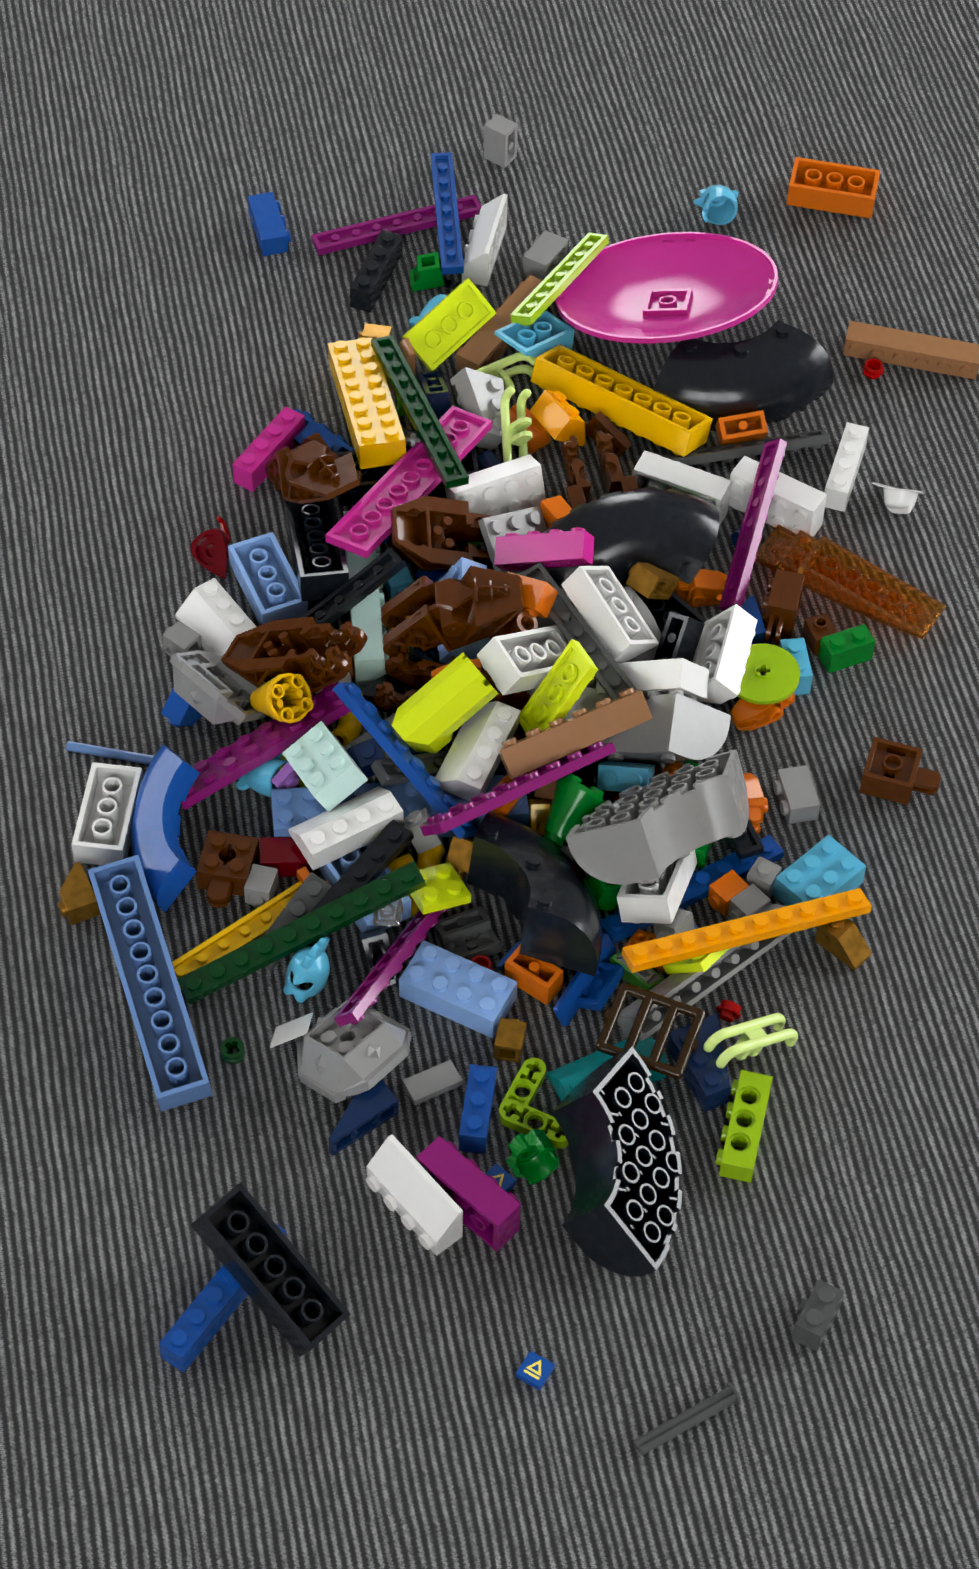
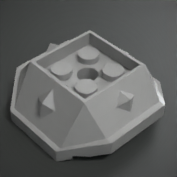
[169,650,267,726]
[297,1000,412,1103]

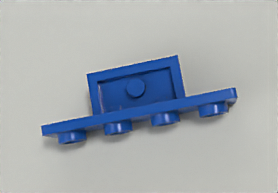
[294,408,355,452]
[553,933,625,1026]

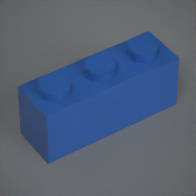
[247,192,291,256]
[459,1064,497,1154]

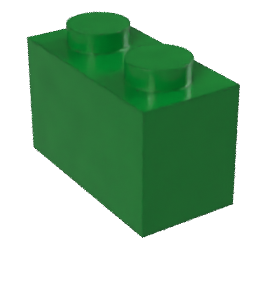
[818,624,876,673]

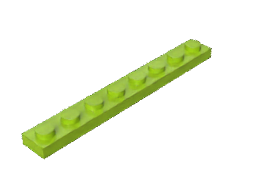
[510,233,609,326]

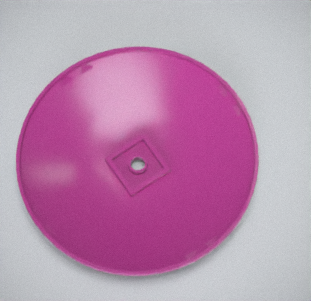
[555,232,778,344]

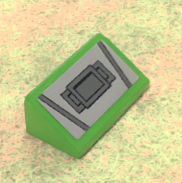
[609,951,664,991]

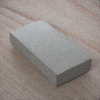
[402,1059,463,1106]

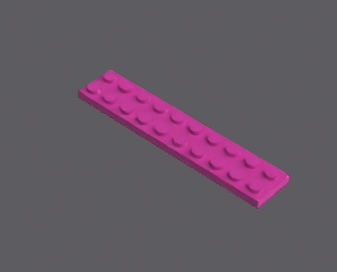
[326,406,492,559]

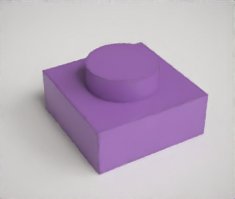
[270,762,300,789]

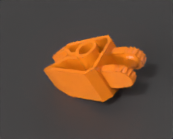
[673,569,728,607]
[730,693,795,731]
[743,773,768,835]

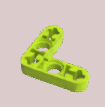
[498,1058,569,1149]

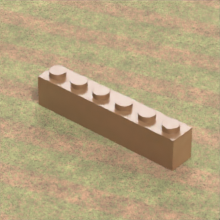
[455,275,543,371]
[843,321,979,380]
[497,687,653,779]

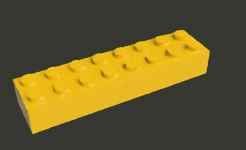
[328,337,406,469]
[531,344,713,457]

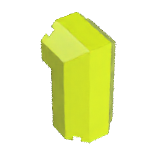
[391,652,499,753]

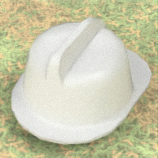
[872,482,923,514]

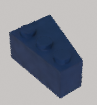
[667,1013,731,1112]

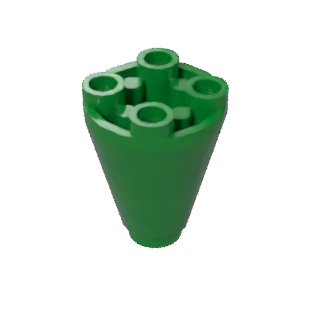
[544,773,604,847]

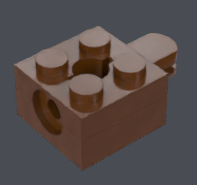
[761,569,805,645]
[859,737,941,805]
[196,830,260,908]

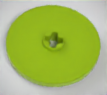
[737,643,800,705]

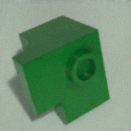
[409,252,445,292]

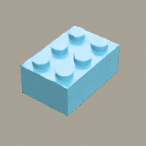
[773,834,866,906]

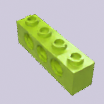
[715,1070,773,1183]

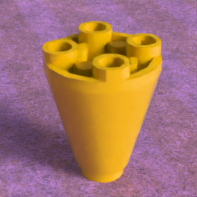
[250,673,313,724]

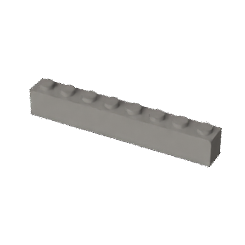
[617,903,791,1041]

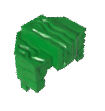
[505,1129,559,1185]

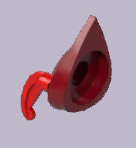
[190,516,231,579]

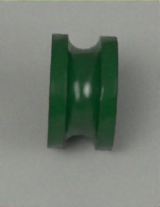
[220,1037,245,1065]

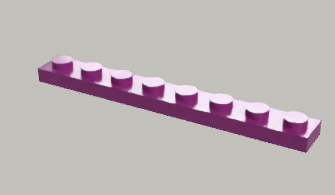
[311,195,482,256]
[719,438,787,611]
[334,909,447,1027]

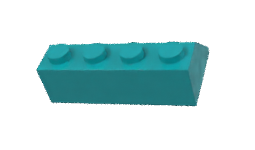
[546,1037,668,1101]

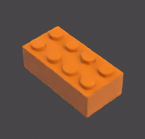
[786,157,881,219]

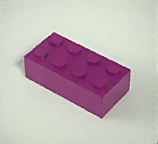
[416,1136,521,1252]

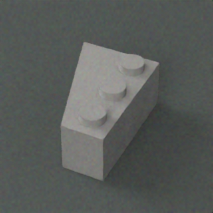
[450,367,504,451]

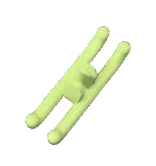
[457,352,536,408]
[500,386,533,463]
[703,1013,798,1068]

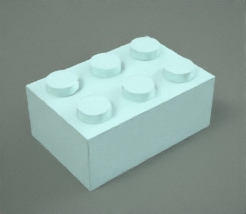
[282,721,368,812]

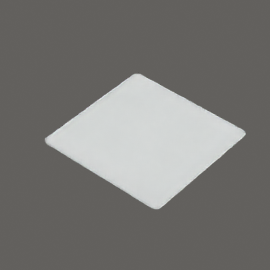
[270,1013,313,1048]

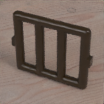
[596,983,706,1079]

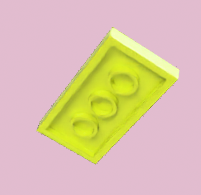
[402,278,496,372]
[519,639,598,732]

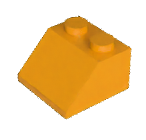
[530,389,586,447]

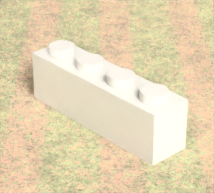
[824,422,869,512]

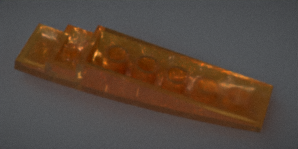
[755,524,946,640]

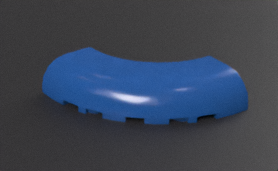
[131,744,200,912]

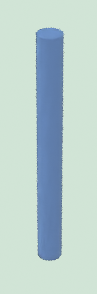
[66,741,154,765]

